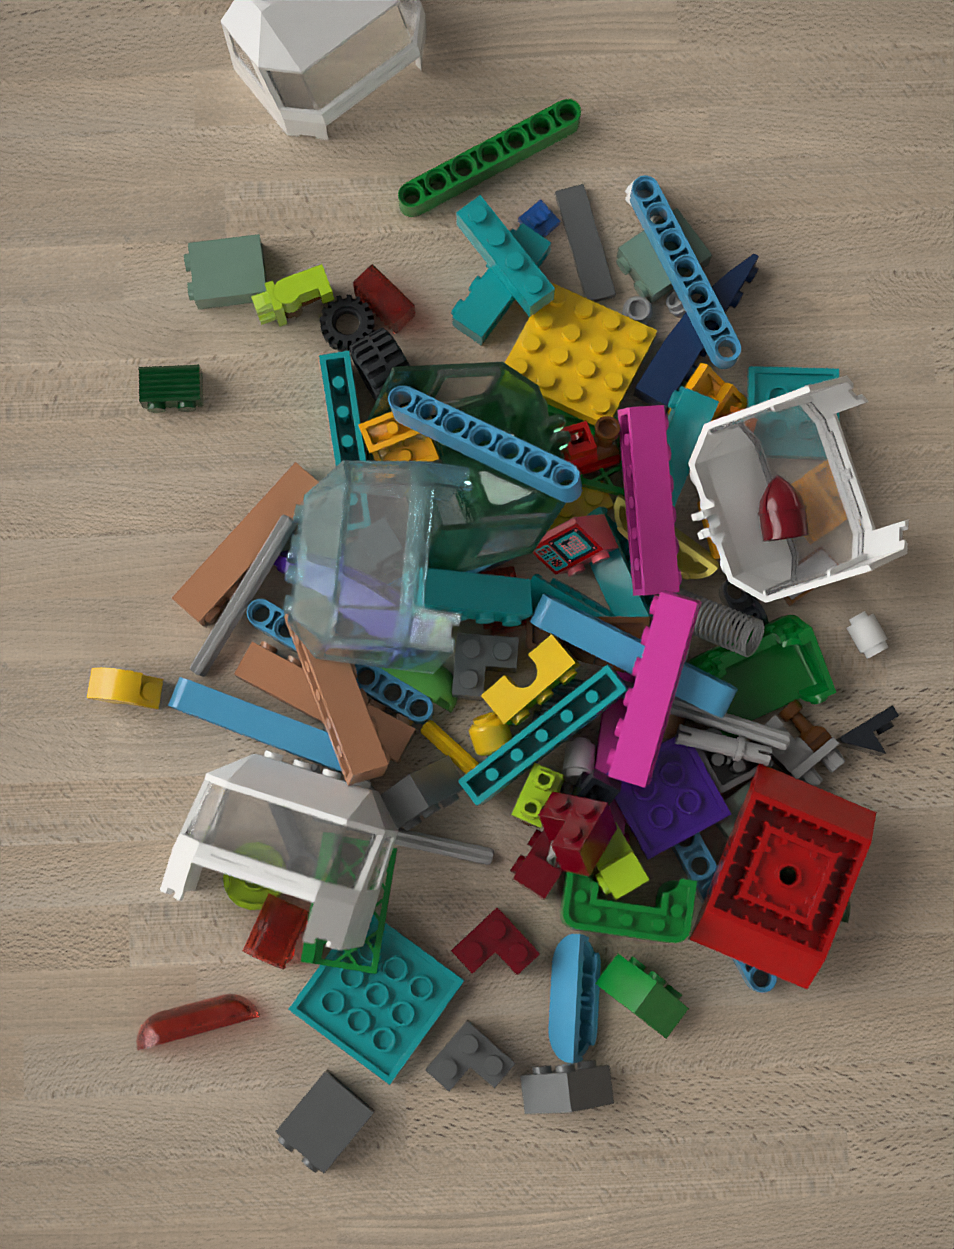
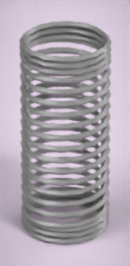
[675,588,764,657]

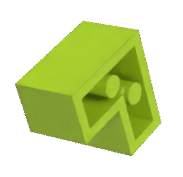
[595,822,649,899]

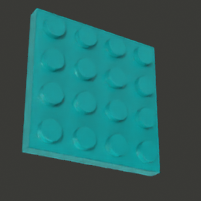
[288,914,465,1085]

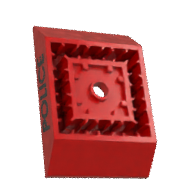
[688,764,877,989]

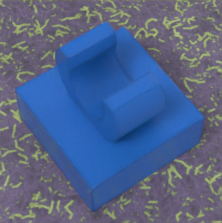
[518,199,560,237]

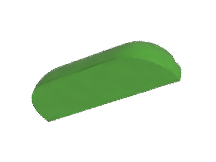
[348,632,458,713]

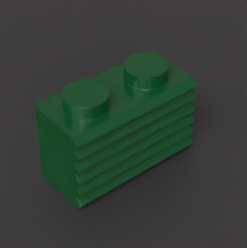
[138,365,203,413]

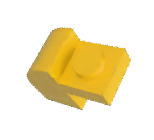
[87,668,164,709]

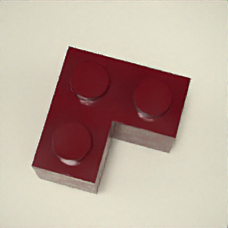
[538,792,618,877]
[510,829,562,900]
[451,907,540,976]

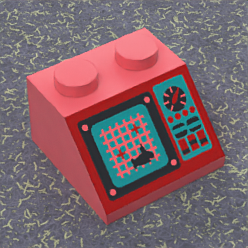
[526,514,618,577]

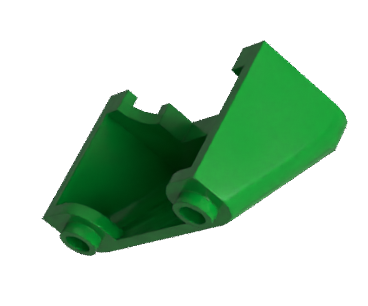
[687,614,837,739]

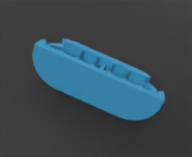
[548,934,601,1063]

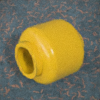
[468,712,513,757]

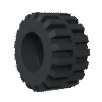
[350,328,419,412]

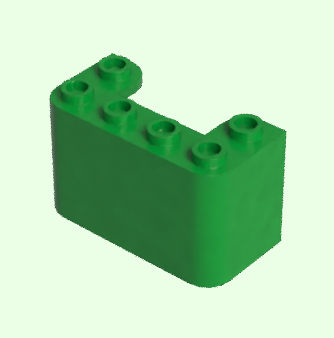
[559,871,697,943]

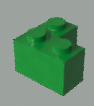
[595,953,689,1039]

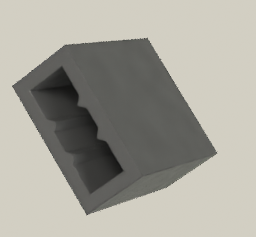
[275,1070,375,1174]

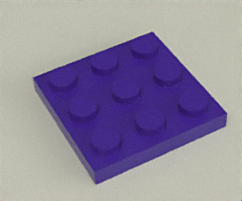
[606,735,731,860]

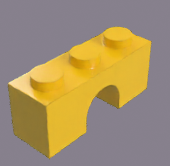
[481,634,581,726]

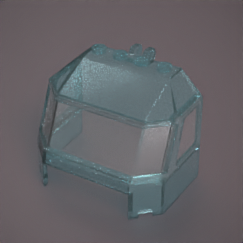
[283,460,473,674]

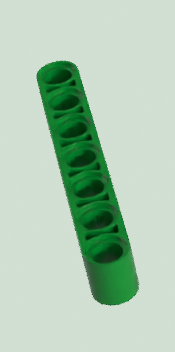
[398,99,581,218]

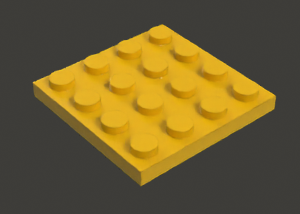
[497,282,658,425]

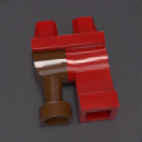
[559,416,621,475]

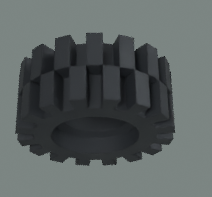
[320,294,375,352]

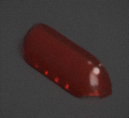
[136,993,260,1051]

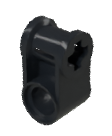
[719,579,769,636]

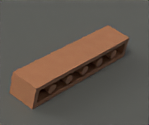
[172,462,325,626]
[284,596,390,786]
[234,641,416,764]

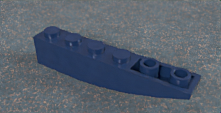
[633,254,759,411]

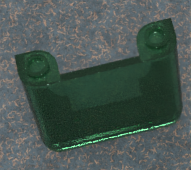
[431,393,549,543]

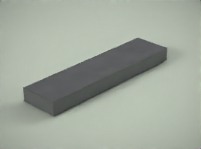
[555,184,616,302]

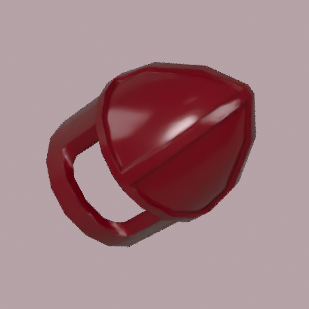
[757,475,809,542]

